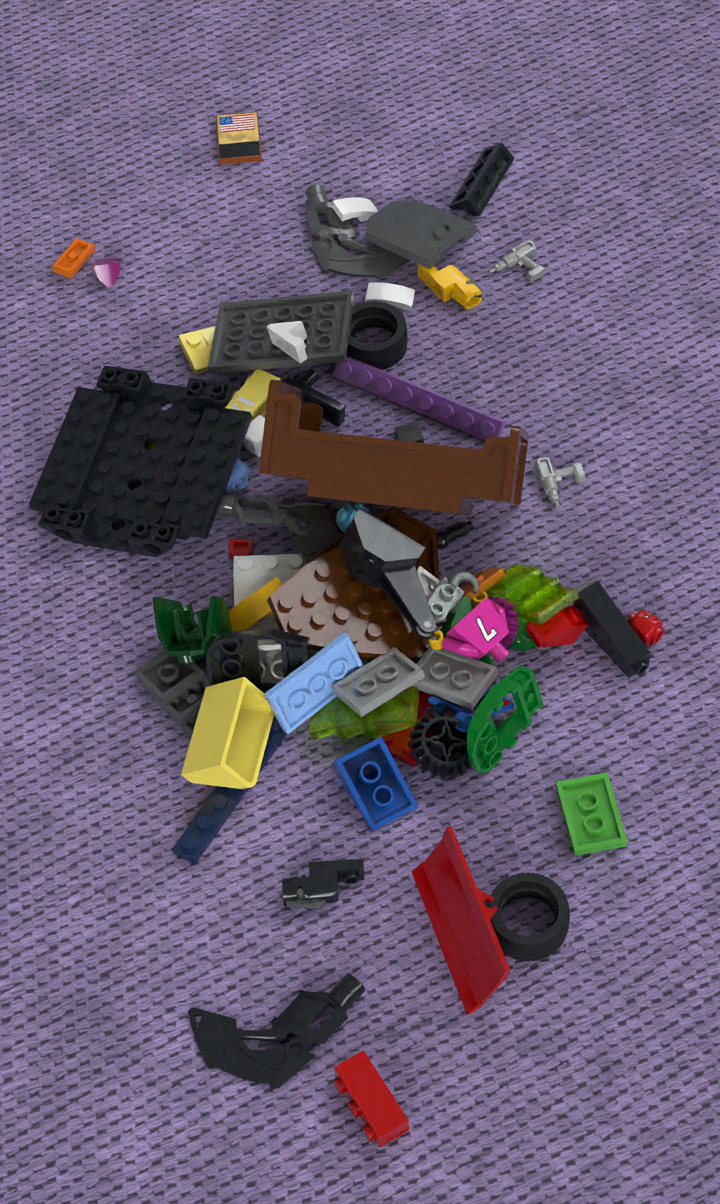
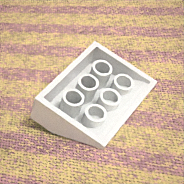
[233,554,312,630]

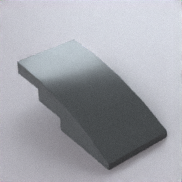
[133,651,211,740]

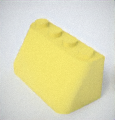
[181,677,274,789]

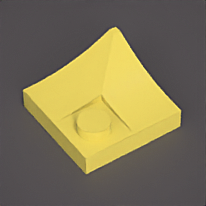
[178,326,216,375]

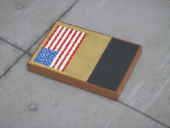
[216,112,262,165]

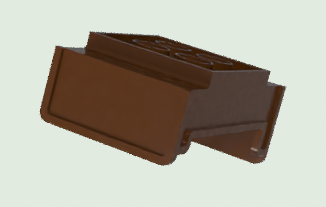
[259,380,529,516]

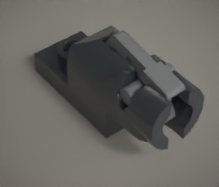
[282,859,365,910]

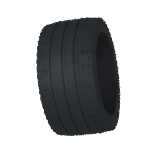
[347,301,408,370]
[487,872,570,961]

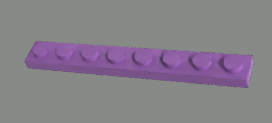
[332,355,506,440]

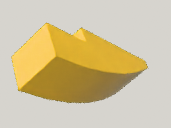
[228,576,283,632]

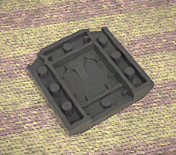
[364,198,477,269]

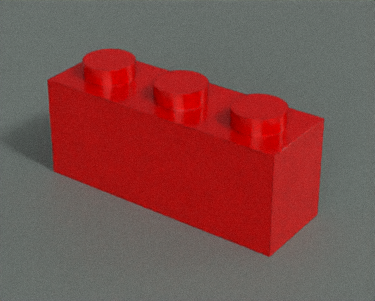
[333,1050,409,1148]

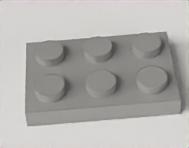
[410,646,499,710]
[332,647,425,717]

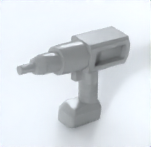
[489,240,546,283]
[535,457,585,509]

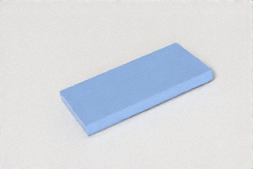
[264,633,363,734]

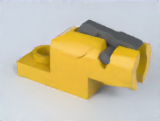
[418,264,482,310]

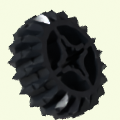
[408,710,472,781]

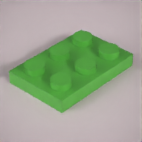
[555,772,628,856]

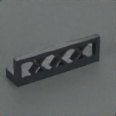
[449,142,514,217]

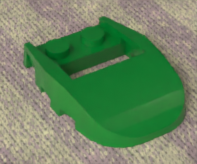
[467,665,544,774]

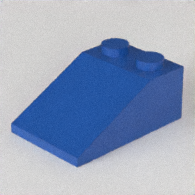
[331,736,419,832]

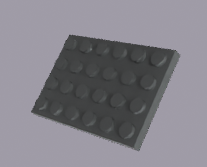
[208,291,354,374]

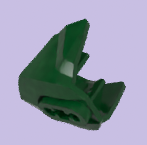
[153,596,233,663]

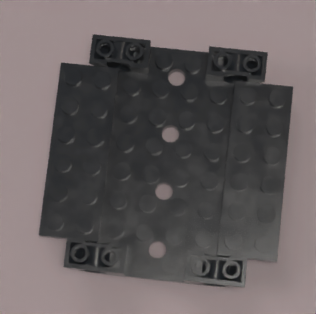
[29,366,253,557]

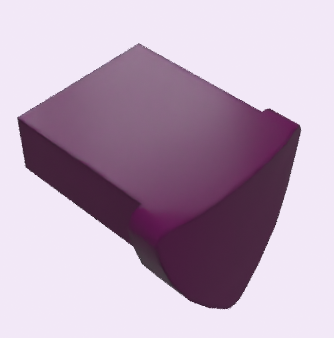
[93,257,120,288]

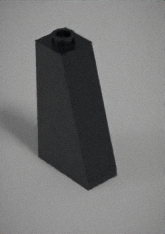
[573,577,650,678]

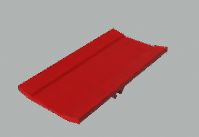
[412,826,510,1015]

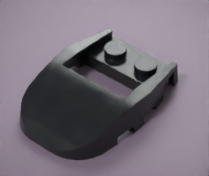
[206,629,310,694]

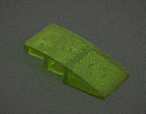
[485,564,579,625]
[309,687,419,740]

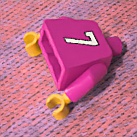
[429,592,510,663]

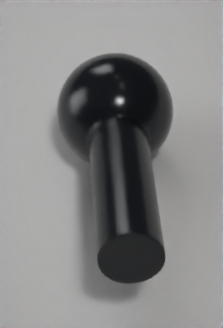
[436,521,475,549]

